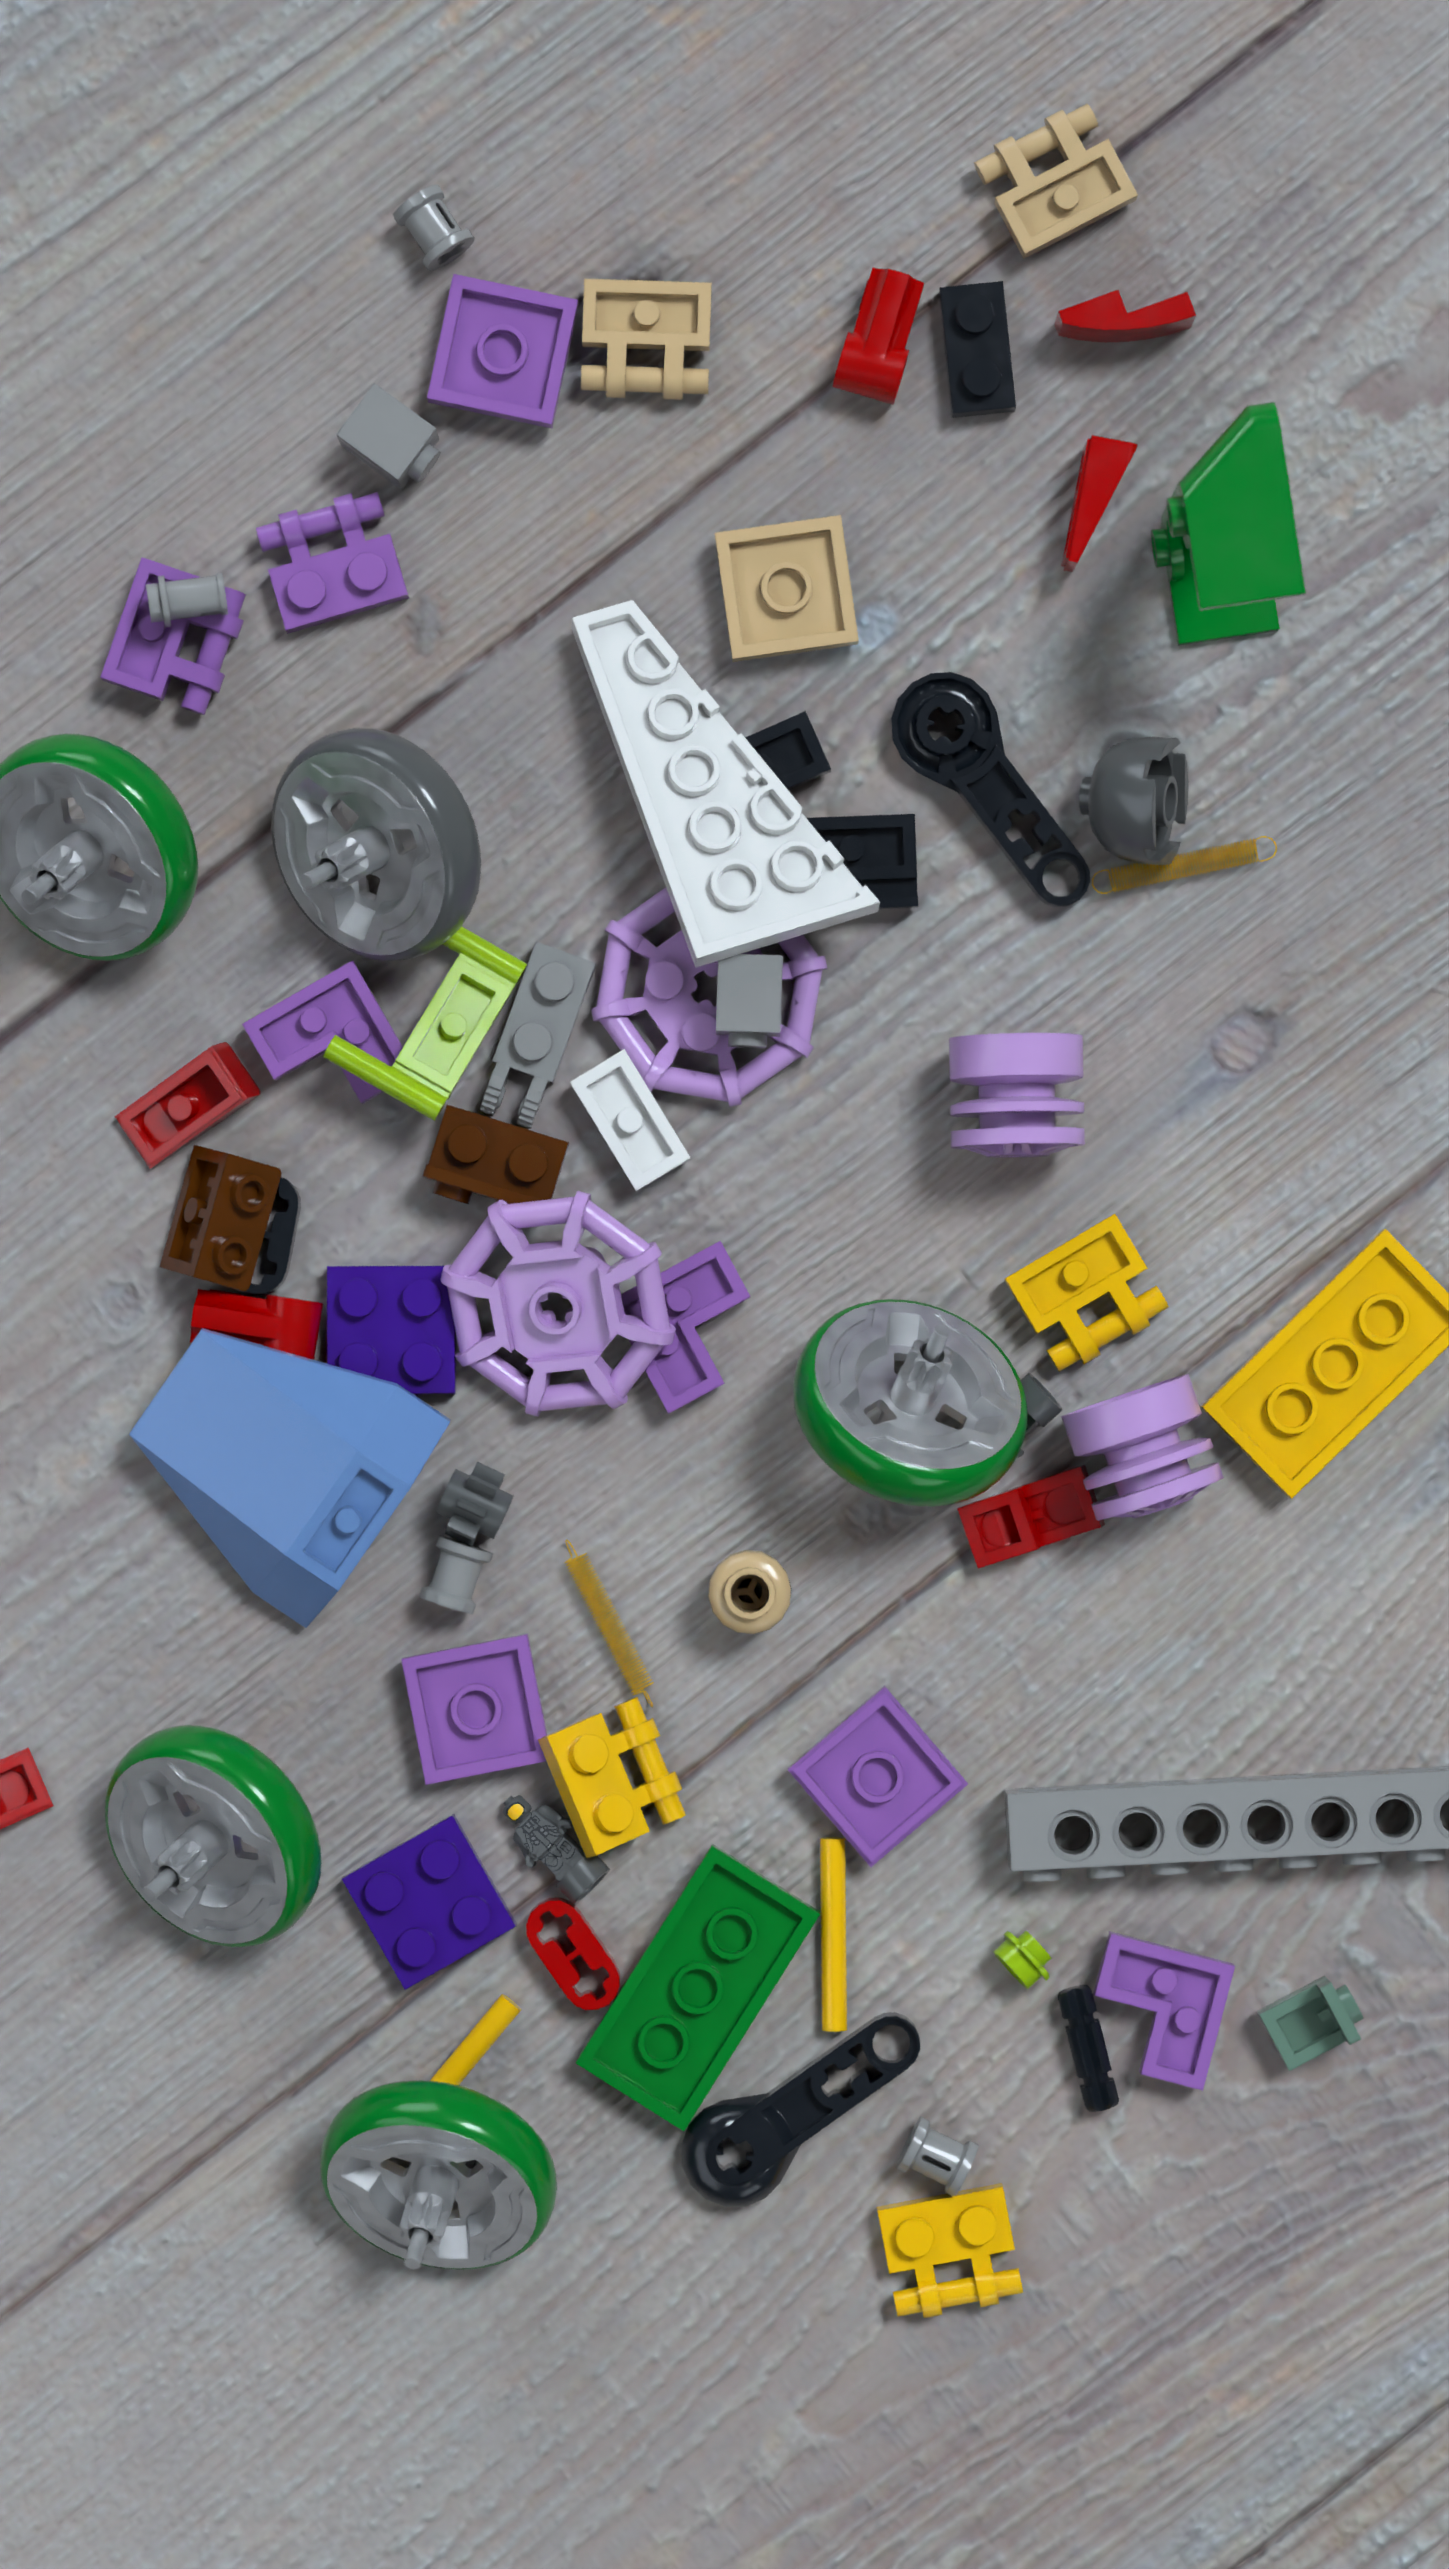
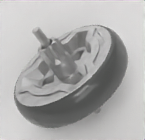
[271,728,481,961]

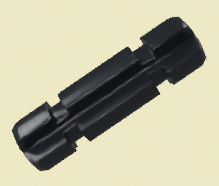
[1058,1985,1119,2112]

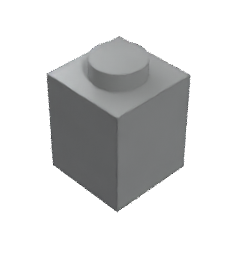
[336,383,441,490]
[716,954,783,1048]

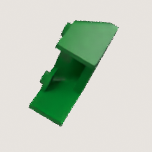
[1151,402,1306,646]

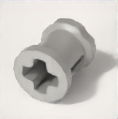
[393,184,475,271]
[419,1536,493,1614]
[896,2116,979,2197]

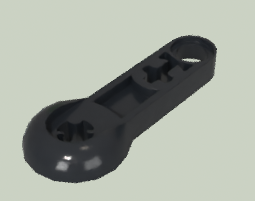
[891,672,1090,907]
[681,2012,920,2207]

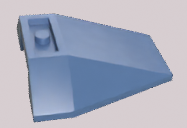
[129,1328,450,1628]

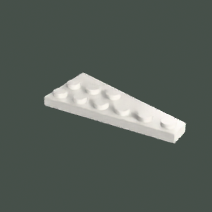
[571,600,880,968]

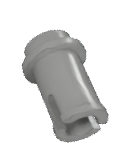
[146,573,228,627]

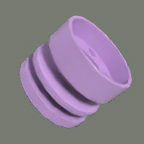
[949,1033,1085,1158]
[1061,1374,1224,1520]

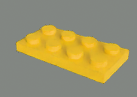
[1201,1229,1449,1499]

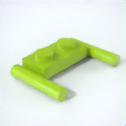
[323,926,527,1121]

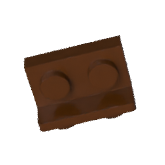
[422,1104,569,1204]
[159,1145,282,1291]

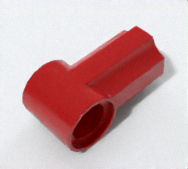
[832,267,924,405]
[190,1289,323,1360]

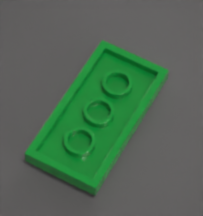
[576,1844,820,2132]

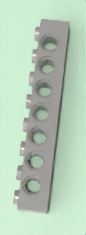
[1004,1766,1449,1882]

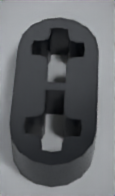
[247,1177,301,1294]

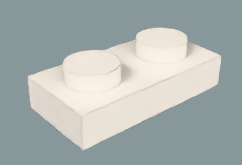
[570,1049,691,1192]

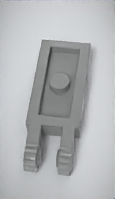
[480,941,596,1129]

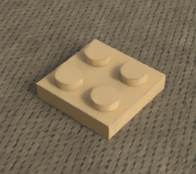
[715,515,859,662]

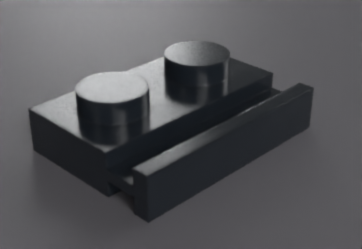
[807,814,918,909]

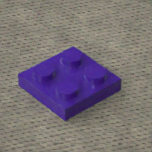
[327,1266,456,1394]
[342,1813,517,1990]

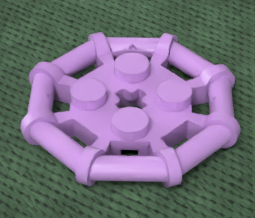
[591,887,828,1107]
[441,1191,676,1417]

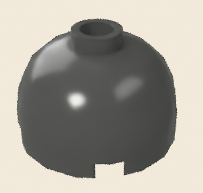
[1079,736,1189,865]

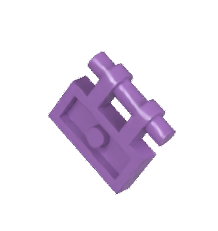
[256,492,409,634]
[100,557,246,715]

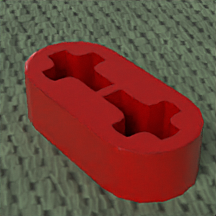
[526,1897,620,2010]

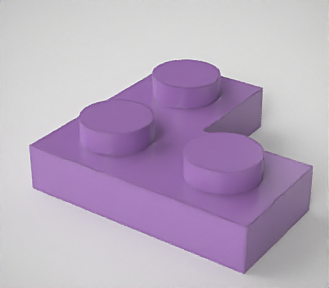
[242,960,403,1104]
[621,1241,751,1414]
[1093,1931,1235,2091]

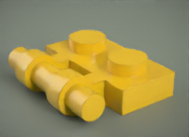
[1004,1214,1169,1372]
[538,1697,686,1858]
[877,2183,1023,2318]

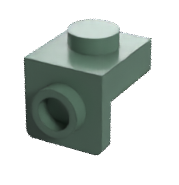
[1257,1976,1364,2071]

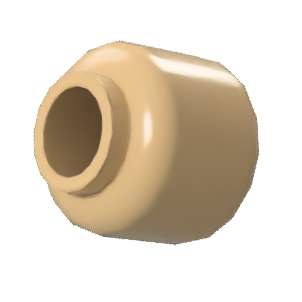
[708,1550,791,1634]

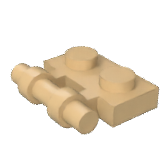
[974,104,1138,259]
[581,279,712,400]

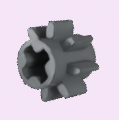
[436,1462,514,1546]

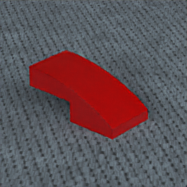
[1054,290,1196,342]
[957,1464,1105,1569]

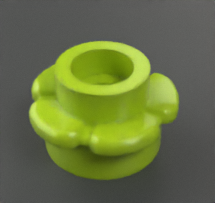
[993,1930,1052,1990]

